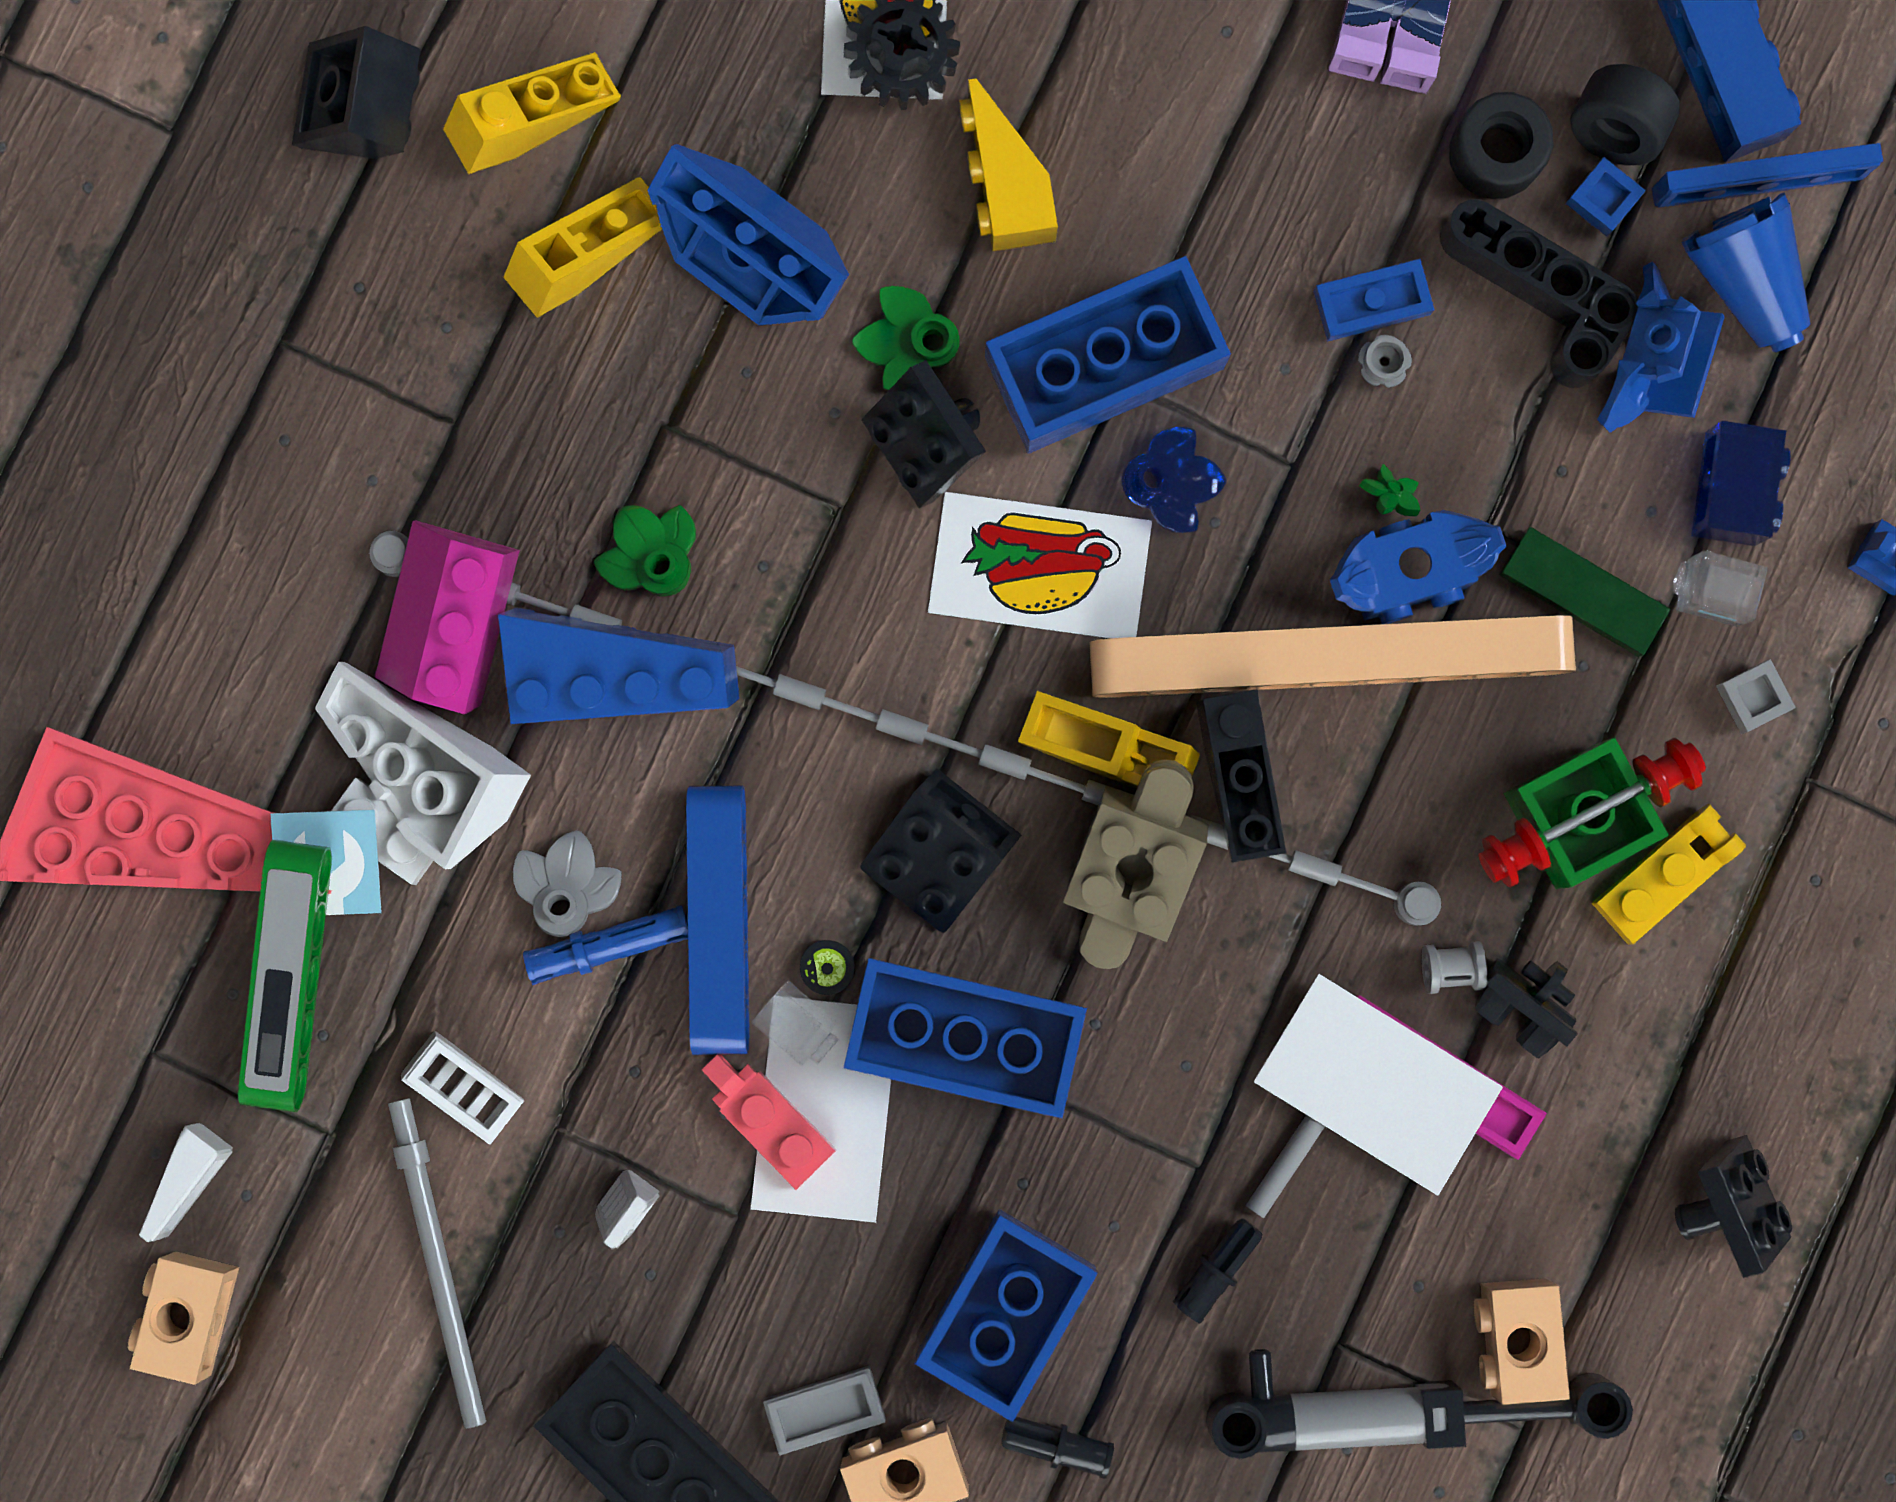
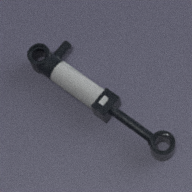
[1206,1349,1633,1459]

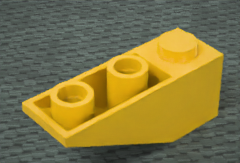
[443,52,621,174]
[959,78,1058,251]

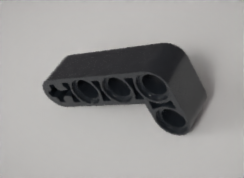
[1440,199,1638,388]

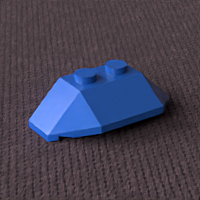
[647,144,849,325]

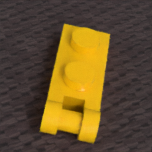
[1592,804,1747,944]

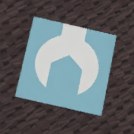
[271,810,381,915]

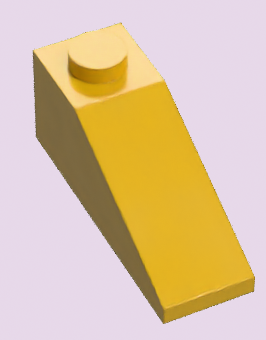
[503,177,662,318]

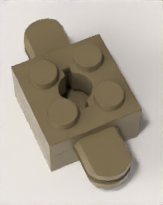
[1063,759,1209,969]

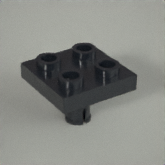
[861,360,986,509]
[1675,1135,1792,1278]

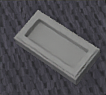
[763,1365,886,1456]

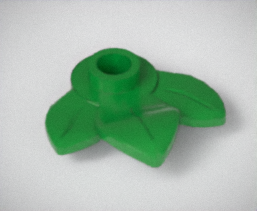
[852,286,960,391]
[594,505,696,596]

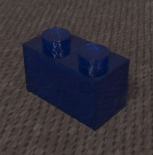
[1691,421,1791,546]

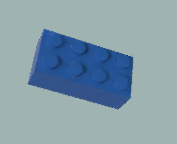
[985,256,1231,454]
[843,958,1087,1119]

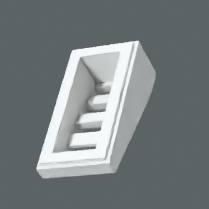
[401,1031,524,1145]
[139,1123,233,1242]
[595,1170,660,1249]

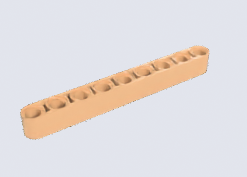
[1090,616,1576,698]

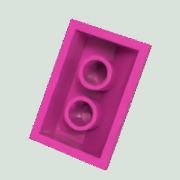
[375,520,520,714]

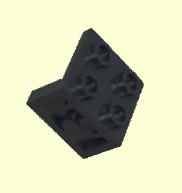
[860,768,1022,933]

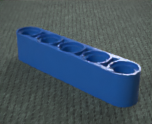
[686,785,750,1055]

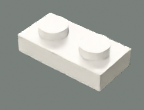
[332,778,433,885]

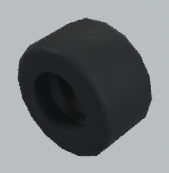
[1571,64,1680,166]
[1449,92,1554,199]

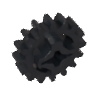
[844,0,960,110]

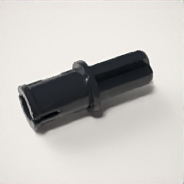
[1173,1218,1263,1324]
[1001,1416,1114,1479]

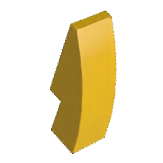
[1018,691,1200,789]

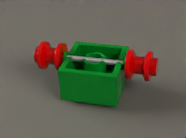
[1478,737,1706,889]

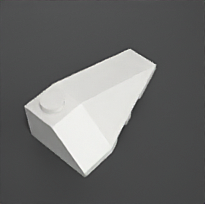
[315,662,531,869]

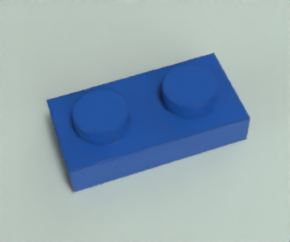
[1314,259,1435,342]

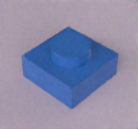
[1565,157,1646,237]

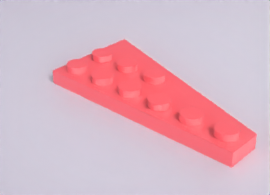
[0,727,332,894]

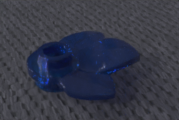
[1122,427,1226,533]

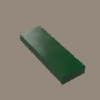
[1499,527,1671,657]

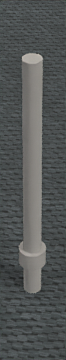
[388,1098,486,1429]

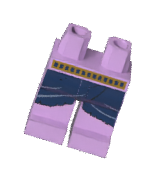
[1327,0,1451,94]

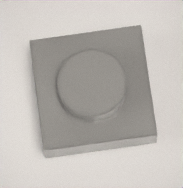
[1716,659,1796,734]

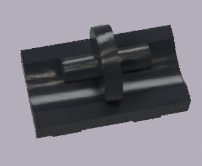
[1475,958,1578,1058]

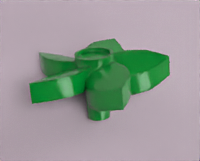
[1359,463,1421,517]

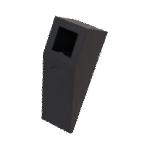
[1196,690,1287,863]

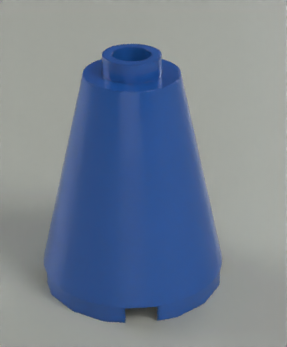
[1682,193,1811,352]

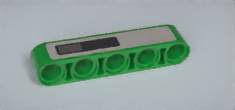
[238,840,332,1112]

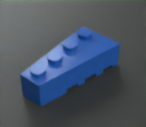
[498,607,740,724]

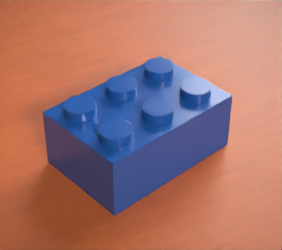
[915,1209,1098,1422]

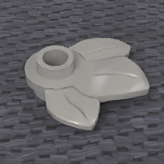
[513,830,622,937]

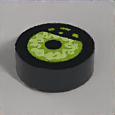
[800,940,855,995]

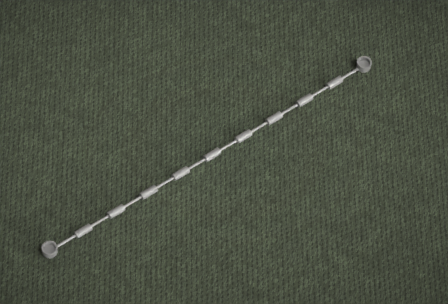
[369,531,1441,926]

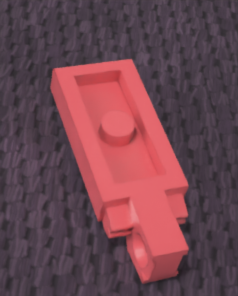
[701,1054,836,1190]

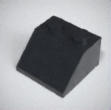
[292,26,421,159]

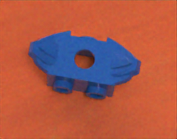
[1596,261,1725,433]
[1330,510,1507,624]

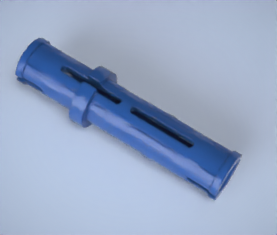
[523,905,688,985]

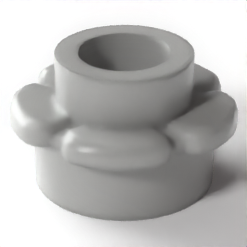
[1358,335,1411,388]

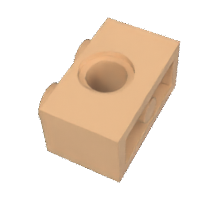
[128,1252,239,1385]
[1474,1278,1570,1405]
[840,1418,969,1502]

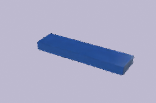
[1652,143,1883,208]

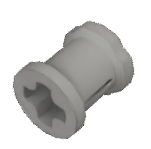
[1422,941,1487,994]

